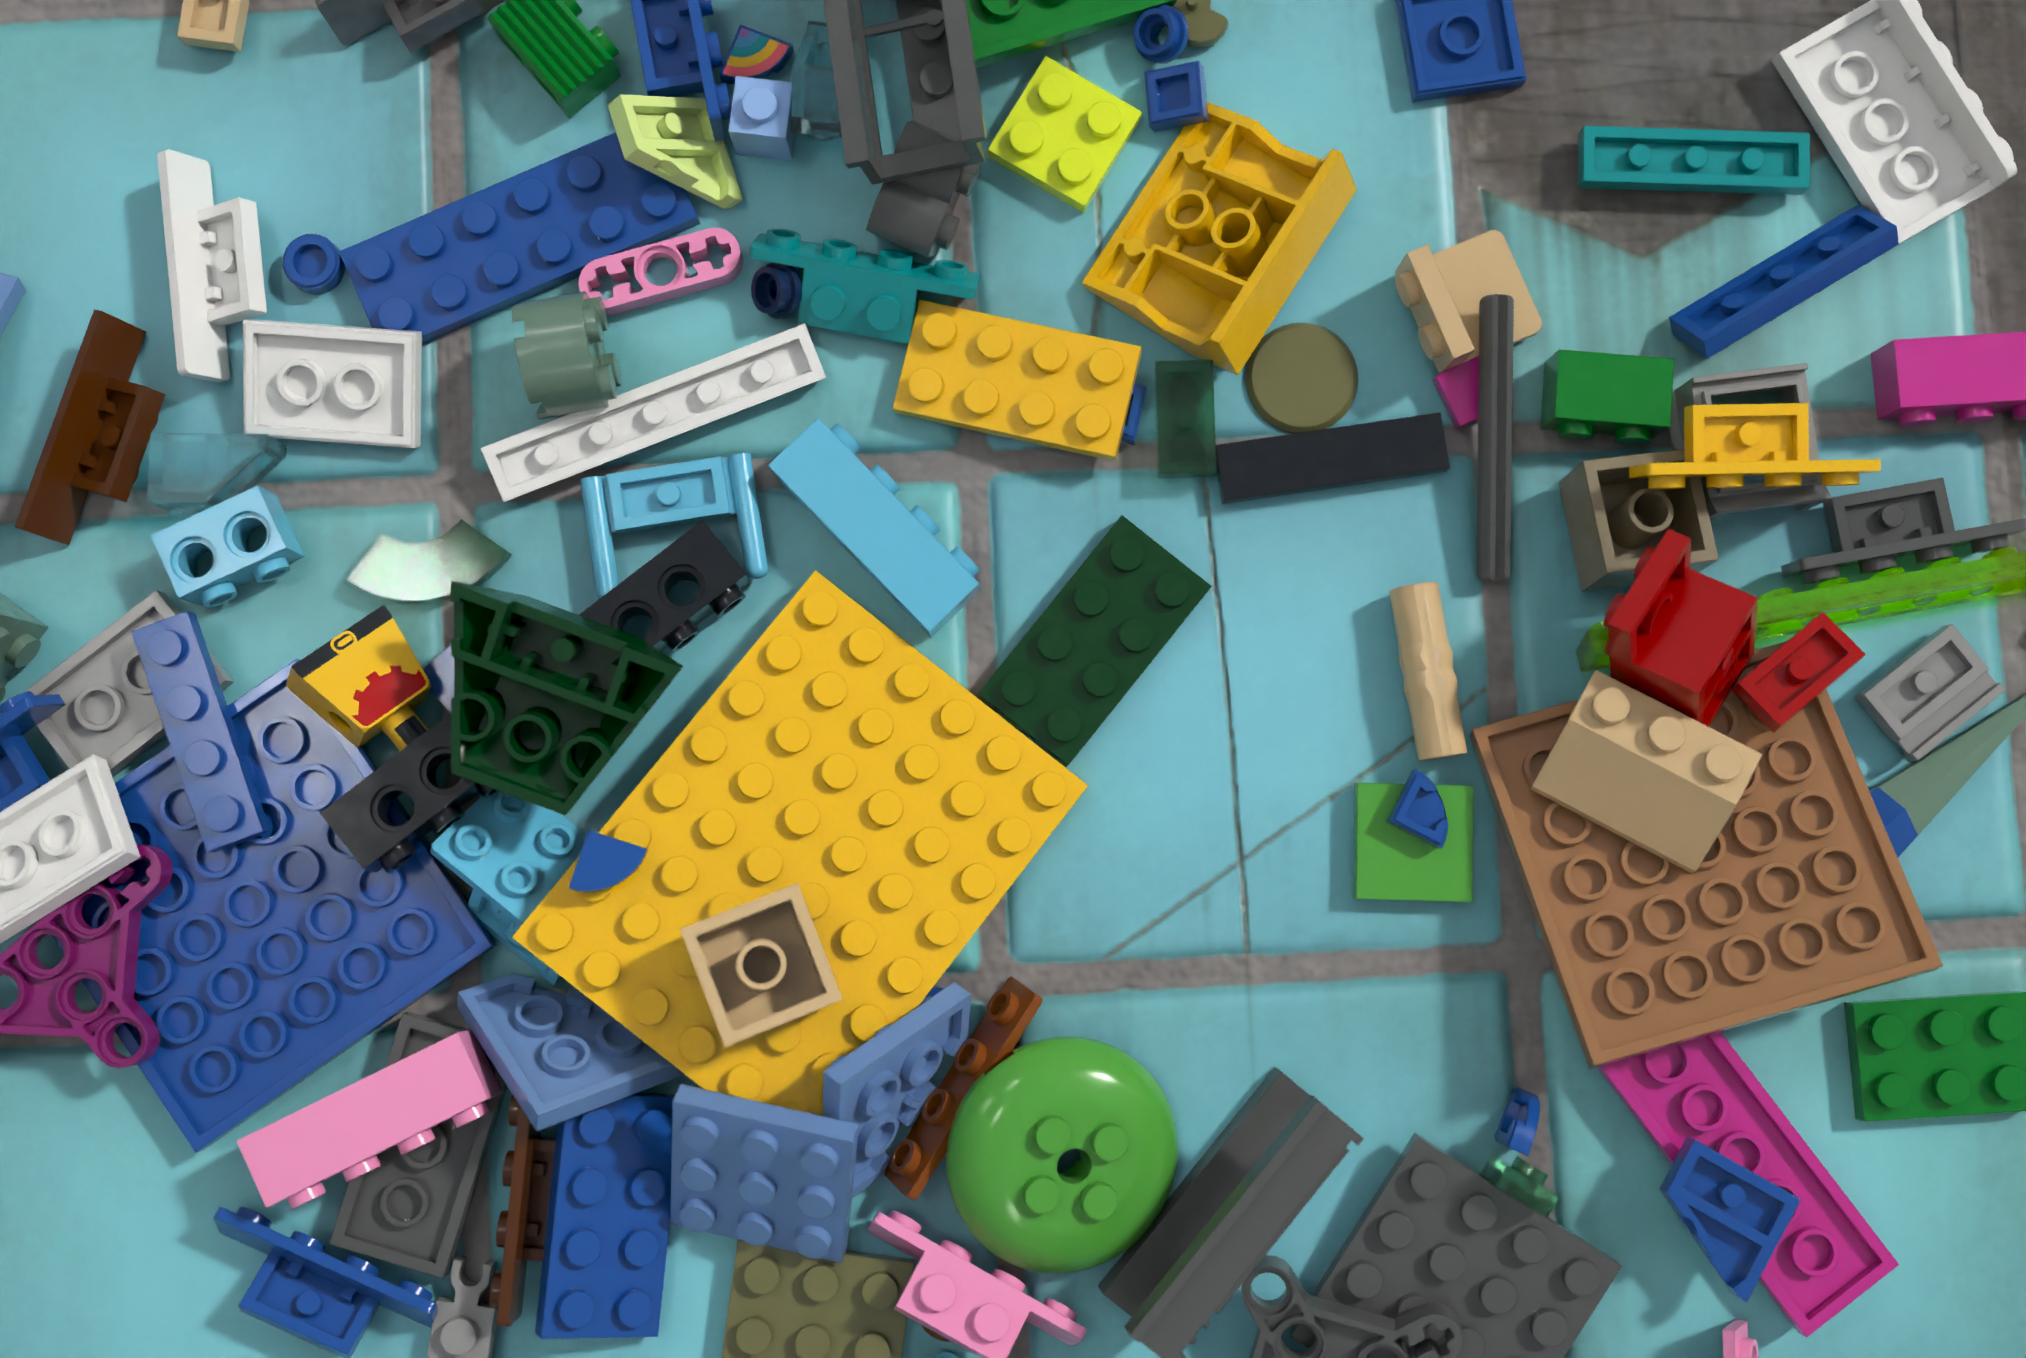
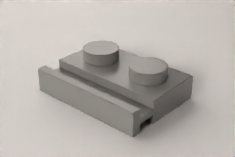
[1855,624,2006,762]

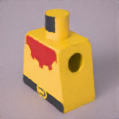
[286,605,431,751]

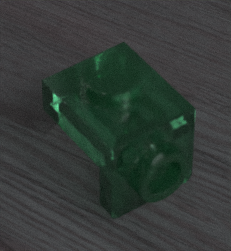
[1480,1153,1560,1218]

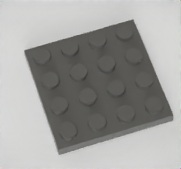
[1289,1132,1622,1358]

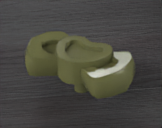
[1173,0,1228,48]

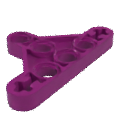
[0,844,173,1068]

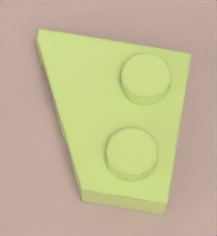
[607,94,743,209]

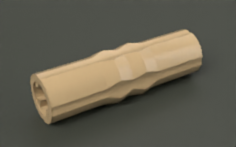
[1389,582,1467,761]

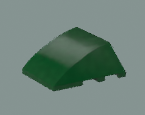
[450,581,684,815]

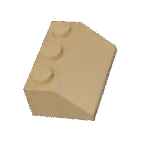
[1530,670,1762,874]

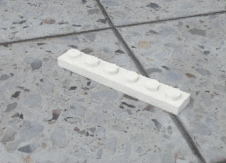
[481,323,826,502]

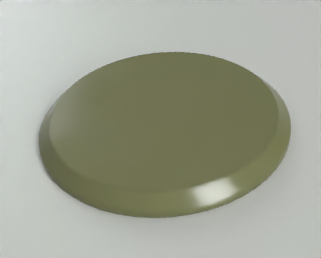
[1245,323,1358,434]

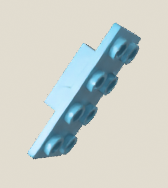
[430,791,587,986]

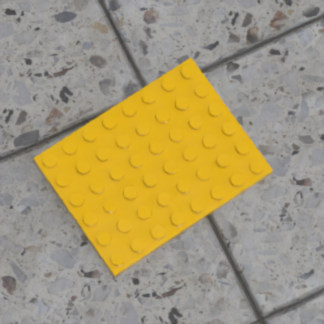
[512,570,1088,1116]

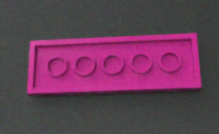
[1580,1032,1899,1337]

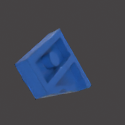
[1659,1136,1801,1302]

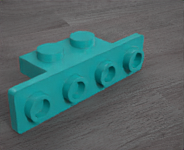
[749,229,981,344]

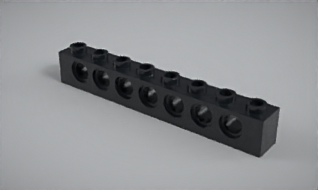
[320,520,749,873]

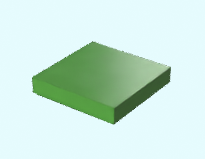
[1353,782,1474,902]

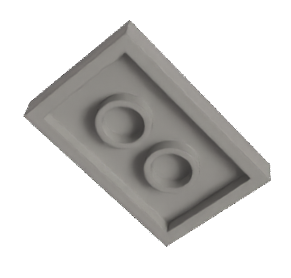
[23,590,234,777]

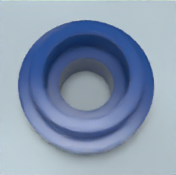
[1133,5,1189,64]

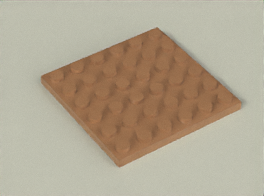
[1469,641,1943,1069]

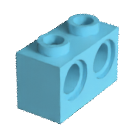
[150,485,304,607]

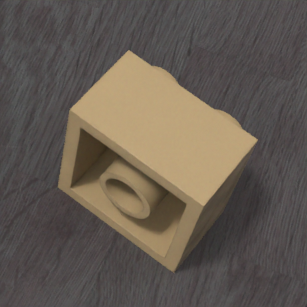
[680,883,843,1047]

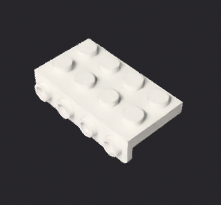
[1772,0,2017,250]

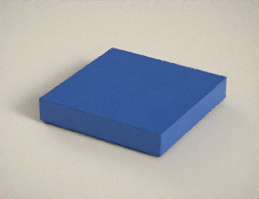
[1395,0,1526,103]

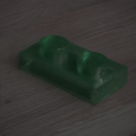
[1154,360,1217,478]

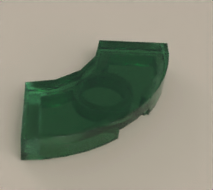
[347,519,512,603]

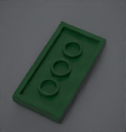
[978,515,1212,767]

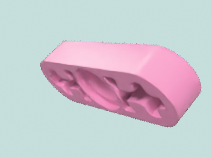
[578,228,743,315]

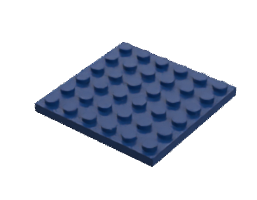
[52,659,497,1153]

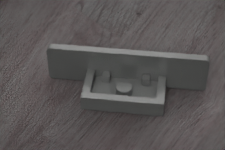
[1781,478,2026,584]

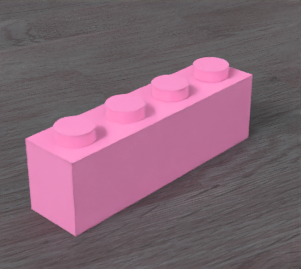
[236,1029,503,1209]

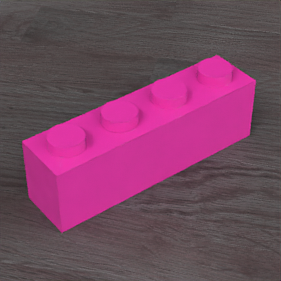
[1870,332,2026,427]

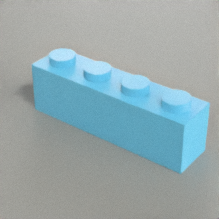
[768,418,980,638]

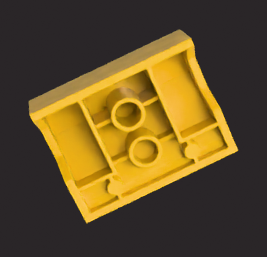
[1082,102,1357,376]

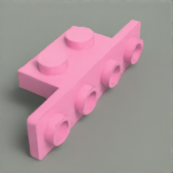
[867,1211,1087,1358]

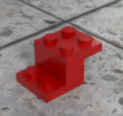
[1603,529,1758,727]

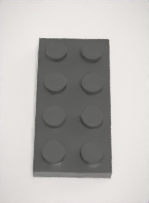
[329,1012,507,1278]

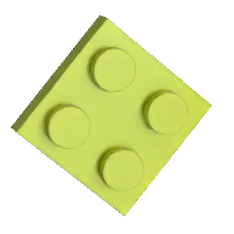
[988,56,1142,213]

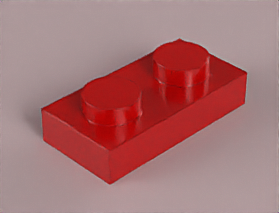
[1732,612,1866,733]

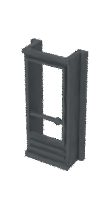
[823,0,987,185]
[1098,1067,1364,1358]

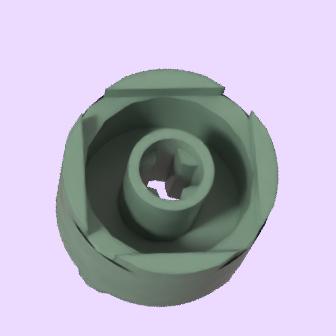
[512,291,621,419]

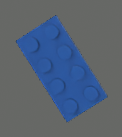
[535,1093,676,1339]

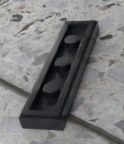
[1213,412,1450,504]

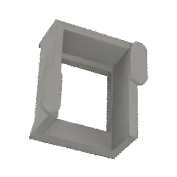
[1668,363,1832,520]

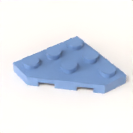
[457,974,685,1131]
[823,982,971,1198]

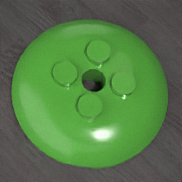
[946,1036,1178,1274]

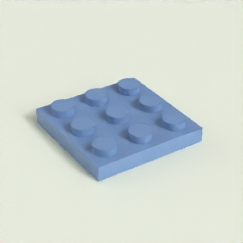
[670,1084,859,1263]

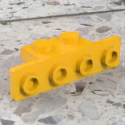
[1629,403,1881,489]

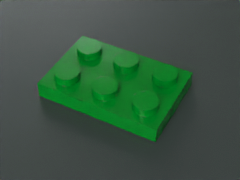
[1844,991,2026,1122]

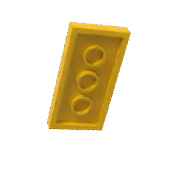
[893,299,1142,461]

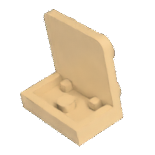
[1394,230,1542,373]

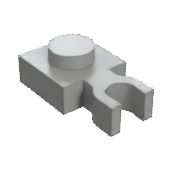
[427,1256,498,1358]

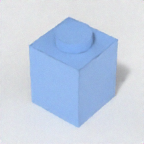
[728,76,799,161]

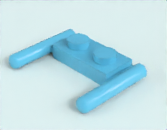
[580,453,768,599]

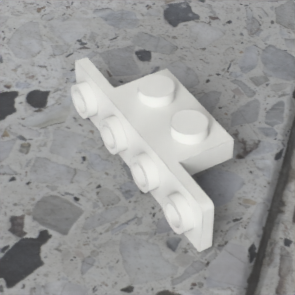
[157,149,267,383]

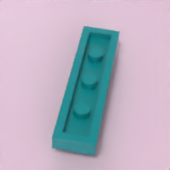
[1577,126,1810,195]

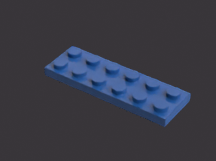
[339,132,701,345]

